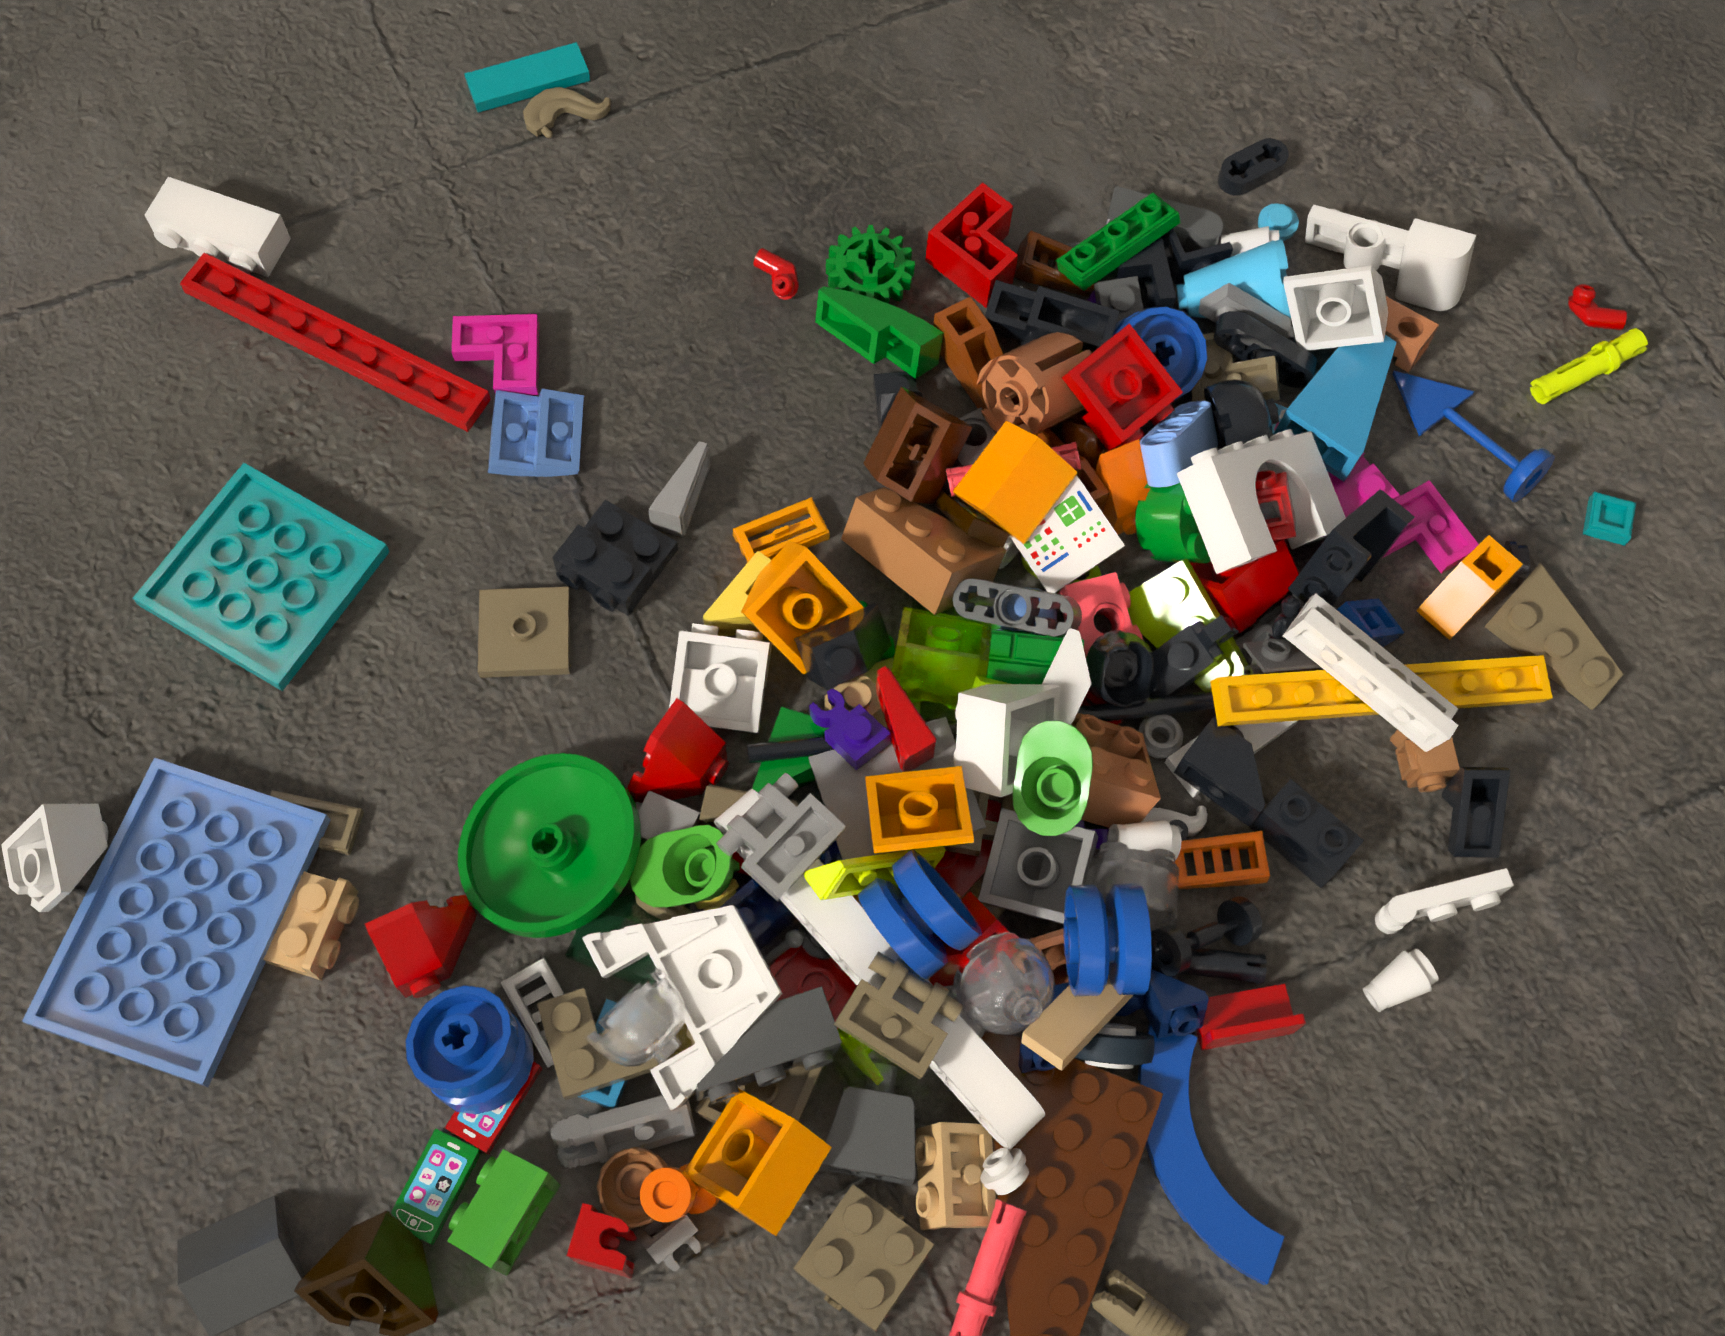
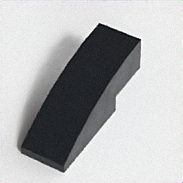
[985,280,1120,352]

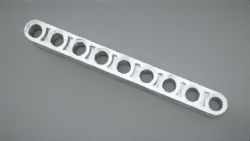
[714,789,1045,1151]

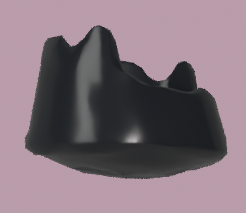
[1086,630,1154,707]

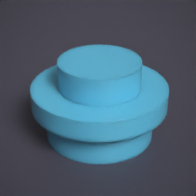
[1258,203,1299,242]

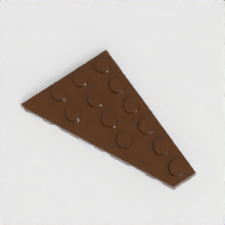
[981,1025,1163,1336]

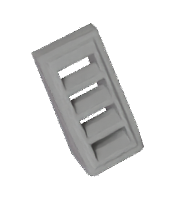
[648,441,711,537]

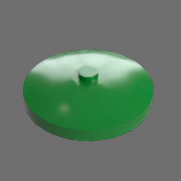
[458,753,641,938]

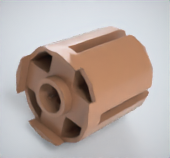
[977,332,1092,435]

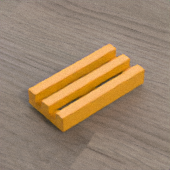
[733,497,830,563]

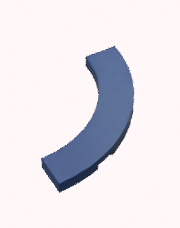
[1138,1023,1285,1285]

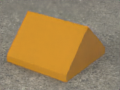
[953,421,1078,545]

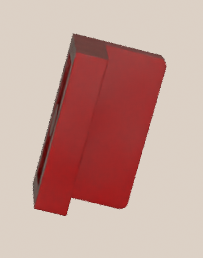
[1196,984,1306,1050]

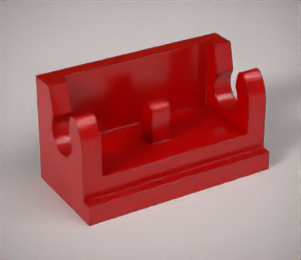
[566,1203,637,1278]

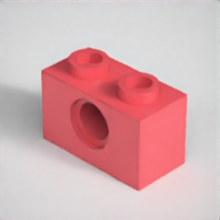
[1057,572,1143,657]

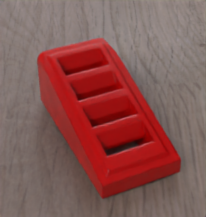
[876,666,937,772]

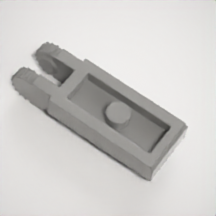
[550,1095,697,1169]

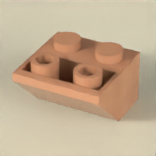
[1071,712,1161,828]

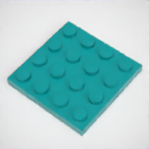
[133,463,390,691]

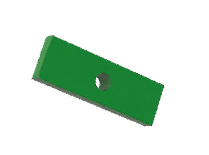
[1056,192,1180,291]

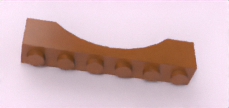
[933,296,1110,513]

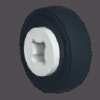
[1074,1023,1155,1069]

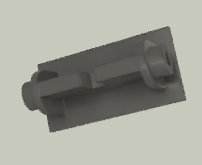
[1243,639,1324,675]

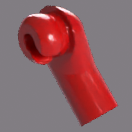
[753,248,799,300]
[1568,284,1627,330]

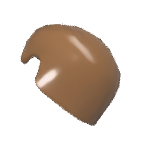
[596,1147,668,1229]

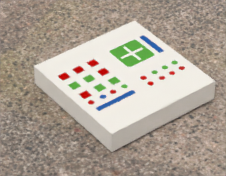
[1009,476,1125,593]

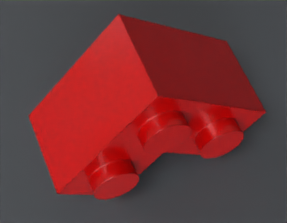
[925,182,1018,308]

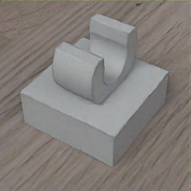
[634,1215,701,1272]

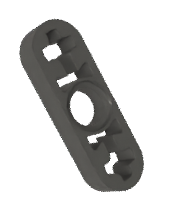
[953,579,1082,636]

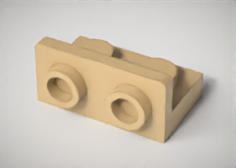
[263,871,359,980]
[915,1122,996,1230]

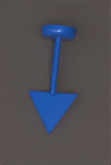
[1393,371,1555,502]

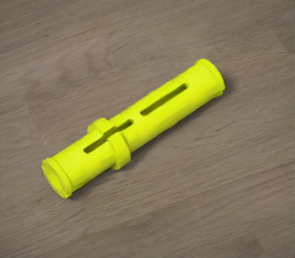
[1530,328,1648,404]

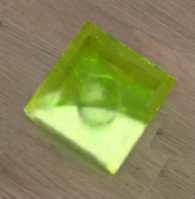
[892,607,992,710]

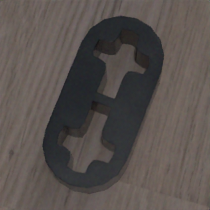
[1218,138,1289,196]

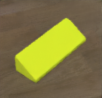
[803,846,946,900]

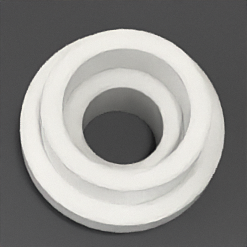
[980,1148,1029,1195]

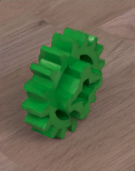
[826,225,915,304]

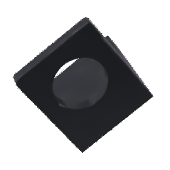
[1162,228,1233,284]

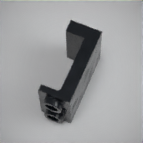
[1288,489,1415,606]

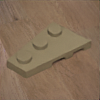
[1485,563,1623,710]

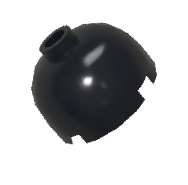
[1204,379,1279,450]

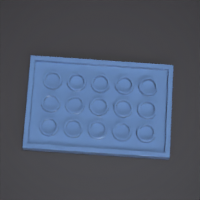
[22,757,331,1087]

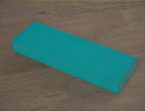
[464,42,590,113]

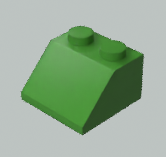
[447,1149,561,1276]

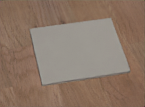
[808,717,986,860]

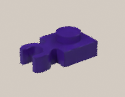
[809,688,891,771]

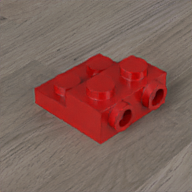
[1062,323,1183,451]

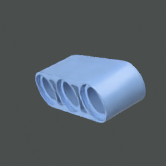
[1139,401,1218,487]

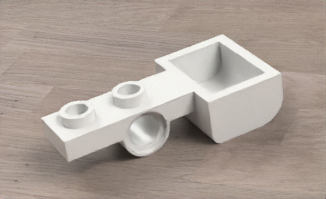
[1305,205,1476,311]

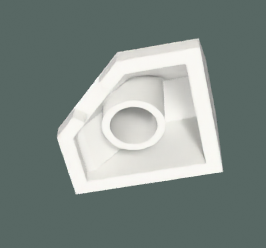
[1,804,108,912]

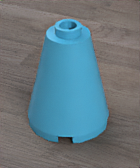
[1176,240,1291,318]

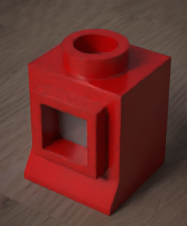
[1255,470,1296,541]

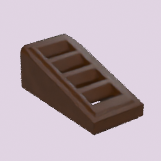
[1014,230,1099,297]

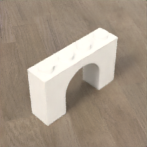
[1177,429,1346,574]

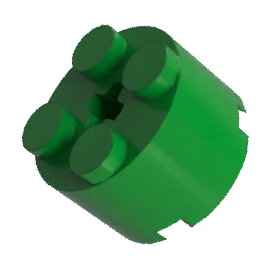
[1135,483,1211,563]

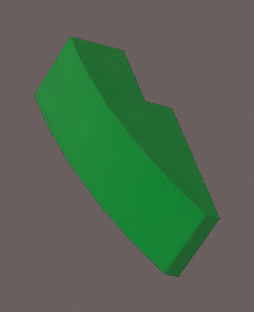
[815,286,944,379]

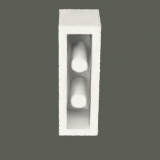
[145,177,291,277]

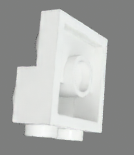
[669,623,772,733]

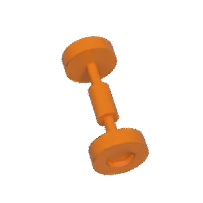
[640,1163,720,1222]

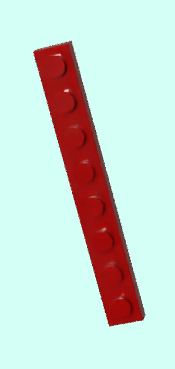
[180,253,491,432]

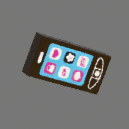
[935,490,1010,548]

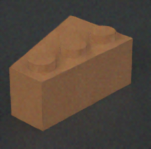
[841,487,1006,615]

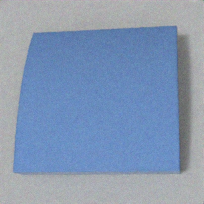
[488,389,584,477]

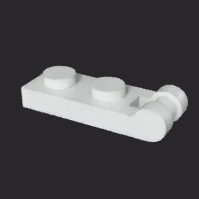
[1375,868,1514,934]

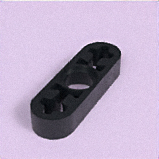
[1214,311,1317,388]

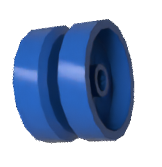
[1112,307,1207,400]
[858,849,982,979]
[1063,883,1152,997]
[406,986,534,1115]

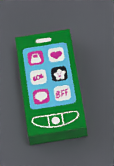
[391,1128,482,1245]

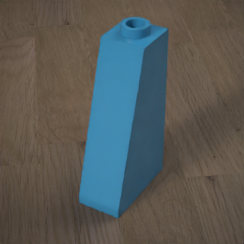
[1273,335,1397,482]

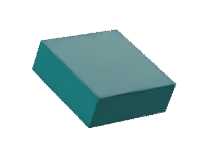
[1583,491,1636,546]

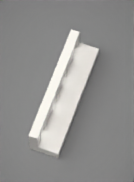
[1283,593,1459,752]

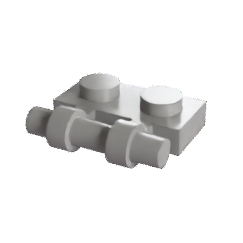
[716,773,846,902]

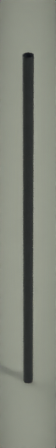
[747,691,1215,763]

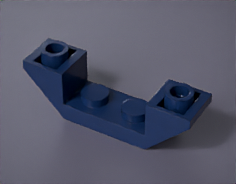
[1018,969,1209,1074]

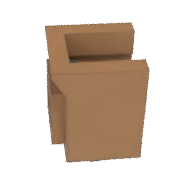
[1390,729,1460,792]

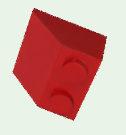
[1190,539,1299,633]

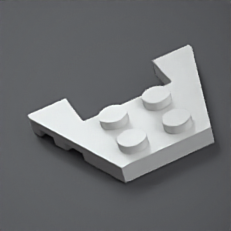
[582,905,783,1111]

